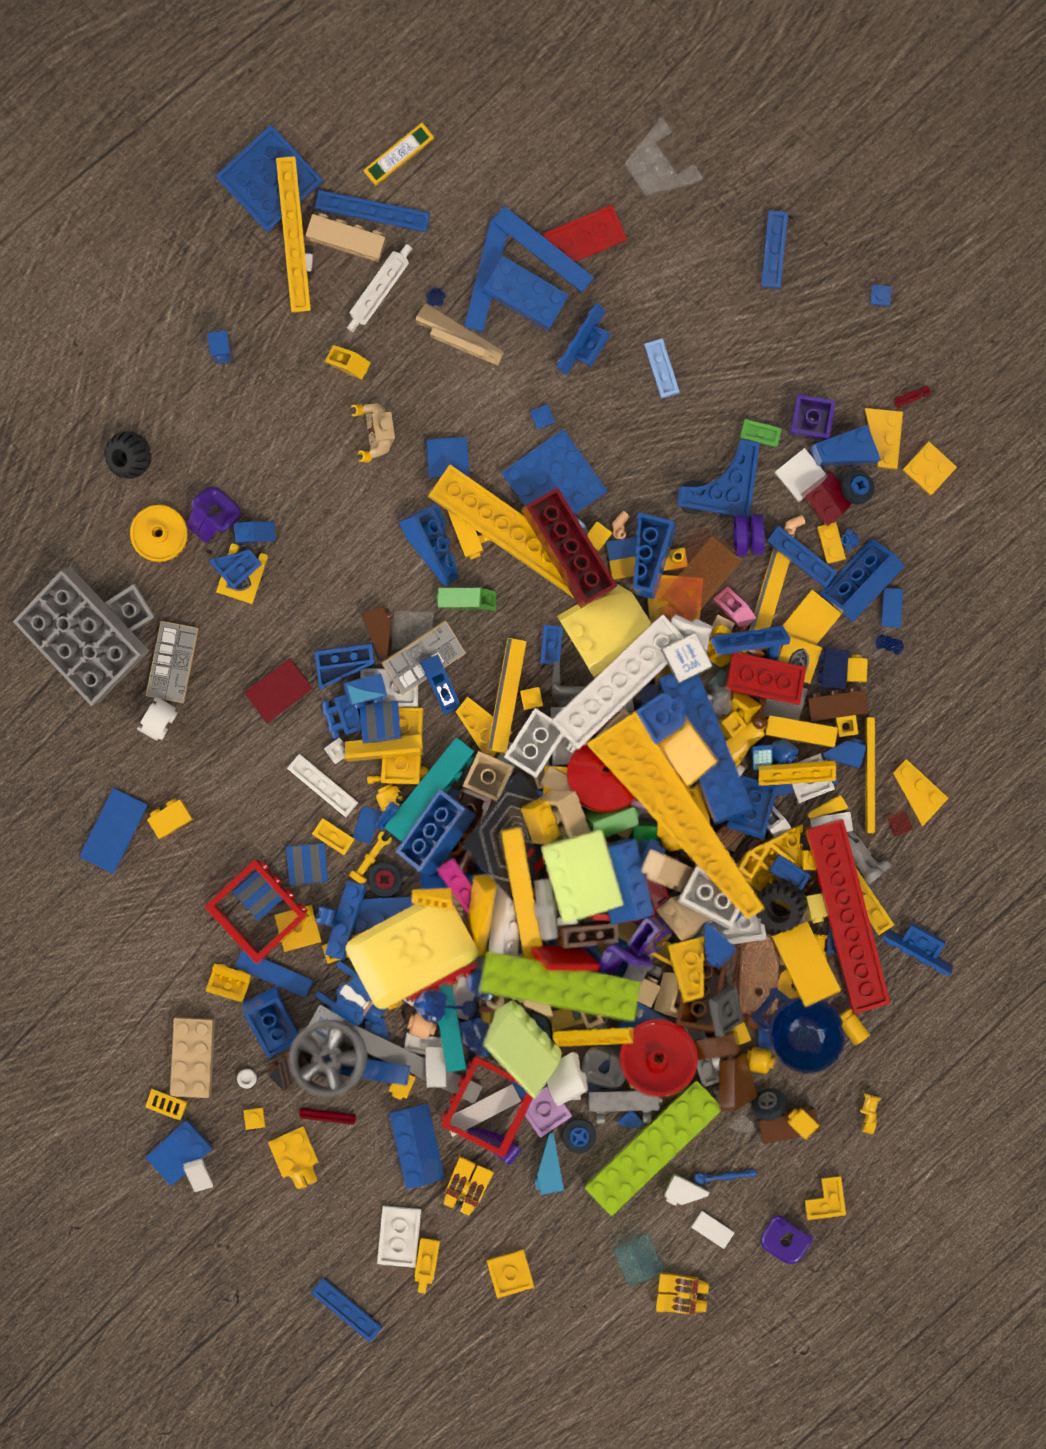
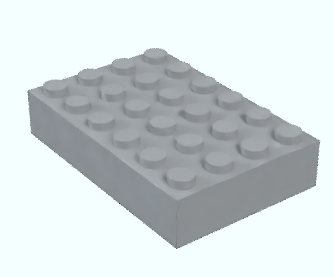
[13,567,149,706]

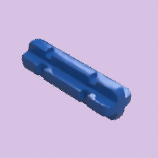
[375,802,399,831]

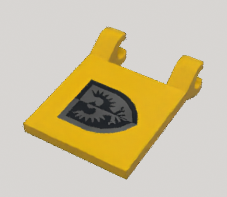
[216,544,268,604]
[777,636,823,684]

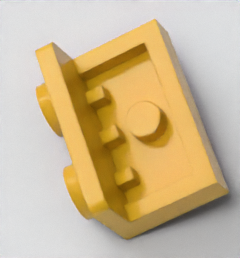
[206,964,251,1003]

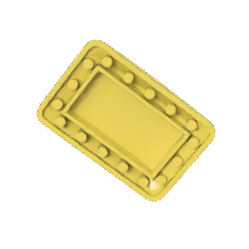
[346,903,478,1009]

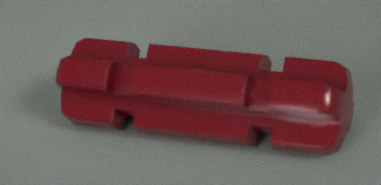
[894,385,931,408]

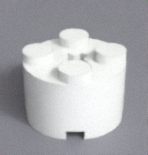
[137,696,178,741]

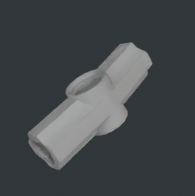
[534,879,558,940]

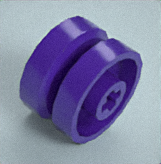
[733,514,764,556]

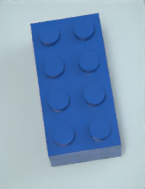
[482,256,569,331]
[396,789,476,878]

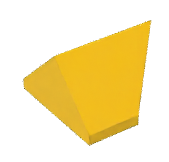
[732,692,761,725]

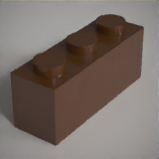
[806,687,869,722]
[555,920,618,948]
[757,1105,821,1144]

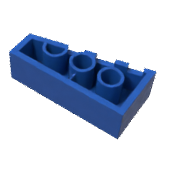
[634,512,677,599]

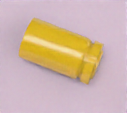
[835,1008,870,1046]

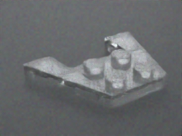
[625,117,703,196]

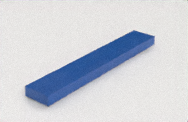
[314,190,430,233]
[493,206,594,293]
[464,217,507,332]

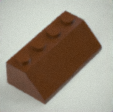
[443,787,496,876]
[676,951,727,1034]

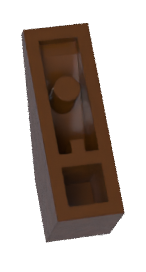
[362,606,393,669]
[693,1031,741,1060]

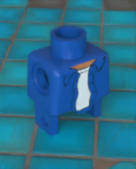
[315,960,387,1026]

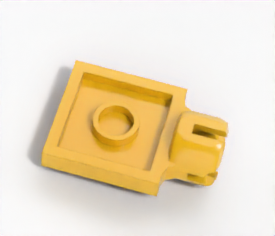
[268,1126,319,1189]

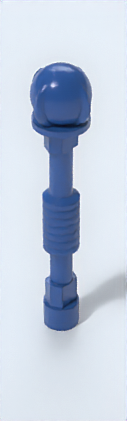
[693,1169,756,1185]

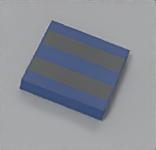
[360,701,401,744]
[286,843,328,885]
[233,871,283,921]

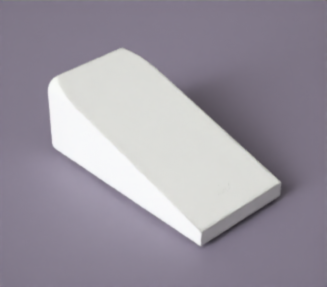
[425,1047,446,1087]

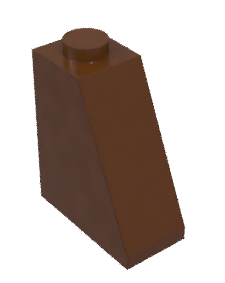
[719,1053,758,1111]

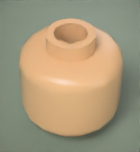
[407,1011,437,1039]

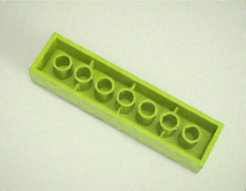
[479,952,641,1022]
[584,1079,721,1216]

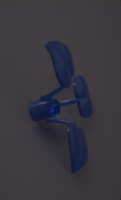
[413,968,495,1056]

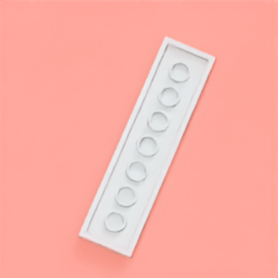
[551,615,684,749]

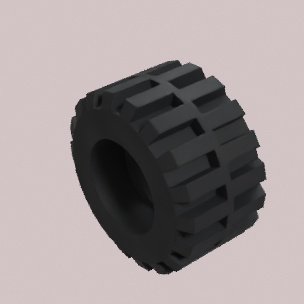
[756,879,807,933]

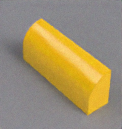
[466,874,497,957]

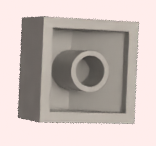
[105,584,155,632]

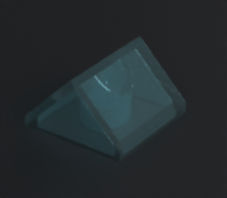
[613,1234,664,1285]

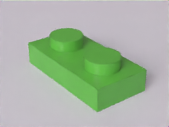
[740,419,782,448]

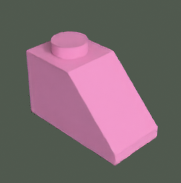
[713,586,757,628]

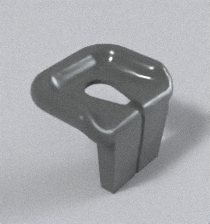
[552,661,586,707]
[580,1044,625,1090]

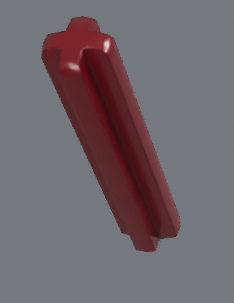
[299,1108,356,1125]

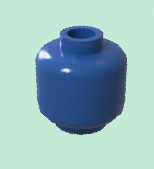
[772,739,798,765]

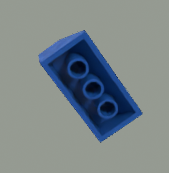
[820,538,905,622]
[607,838,654,924]
[389,1103,445,1189]

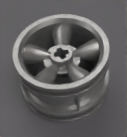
[289,1020,367,1096]

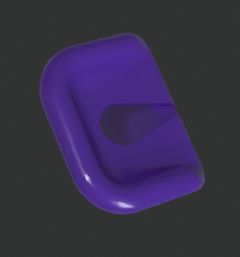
[186,487,241,543]
[596,944,653,976]
[761,1215,813,1264]

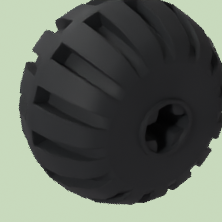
[104,431,152,479]

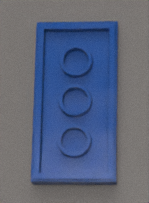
[79,788,148,874]

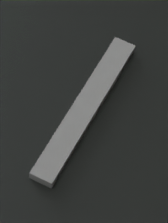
[342,1020,483,1104]

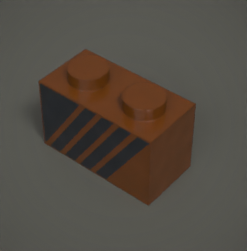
[268,1048,311,1092]

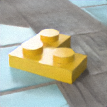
[805,1176,846,1220]

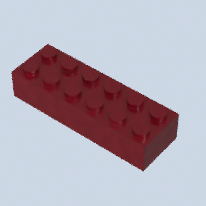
[521,487,618,609]

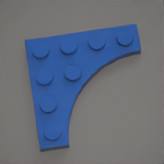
[677,440,760,519]

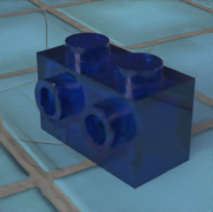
[817,648,849,690]

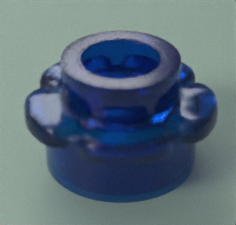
[426,288,445,306]

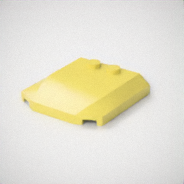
[557,584,652,679]

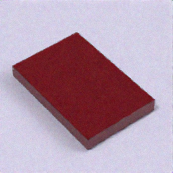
[244,659,313,724]

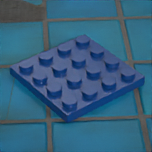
[215,125,323,233]
[501,429,608,515]

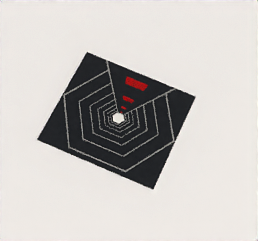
[463,771,551,902]

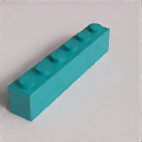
[384,737,476,842]

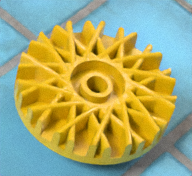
[130,505,188,563]

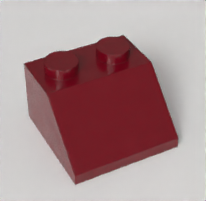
[800,471,852,526]

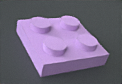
[518,1085,572,1138]

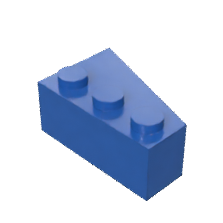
[810,425,881,466]
[314,642,375,689]

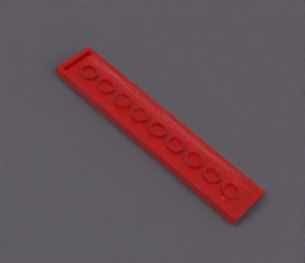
[805,819,890,1014]

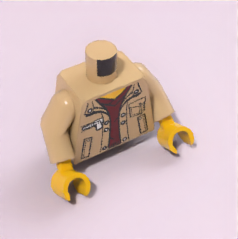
[351,403,395,463]

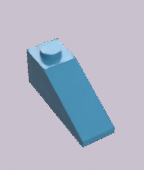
[534,1131,564,1195]

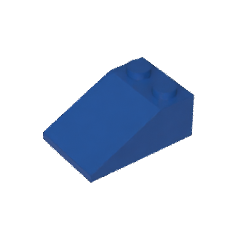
[242,986,299,1058]
[146,1118,214,1186]

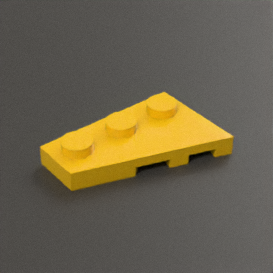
[892,759,948,826]

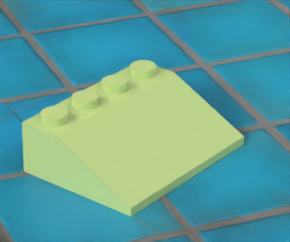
[542,830,624,923]
[484,999,563,1098]

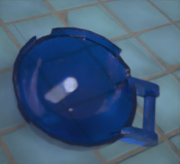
[750,987,845,1074]

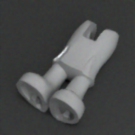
[847,831,892,885]

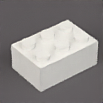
[504,708,564,778]
[677,866,740,929]

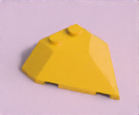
[737,824,803,910]

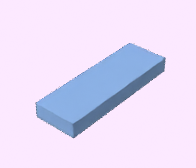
[644,338,680,399]

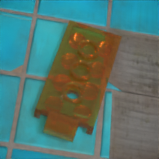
[660,537,742,623]
[739,934,779,1030]

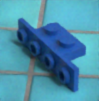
[557,303,611,376]
[882,923,953,977]

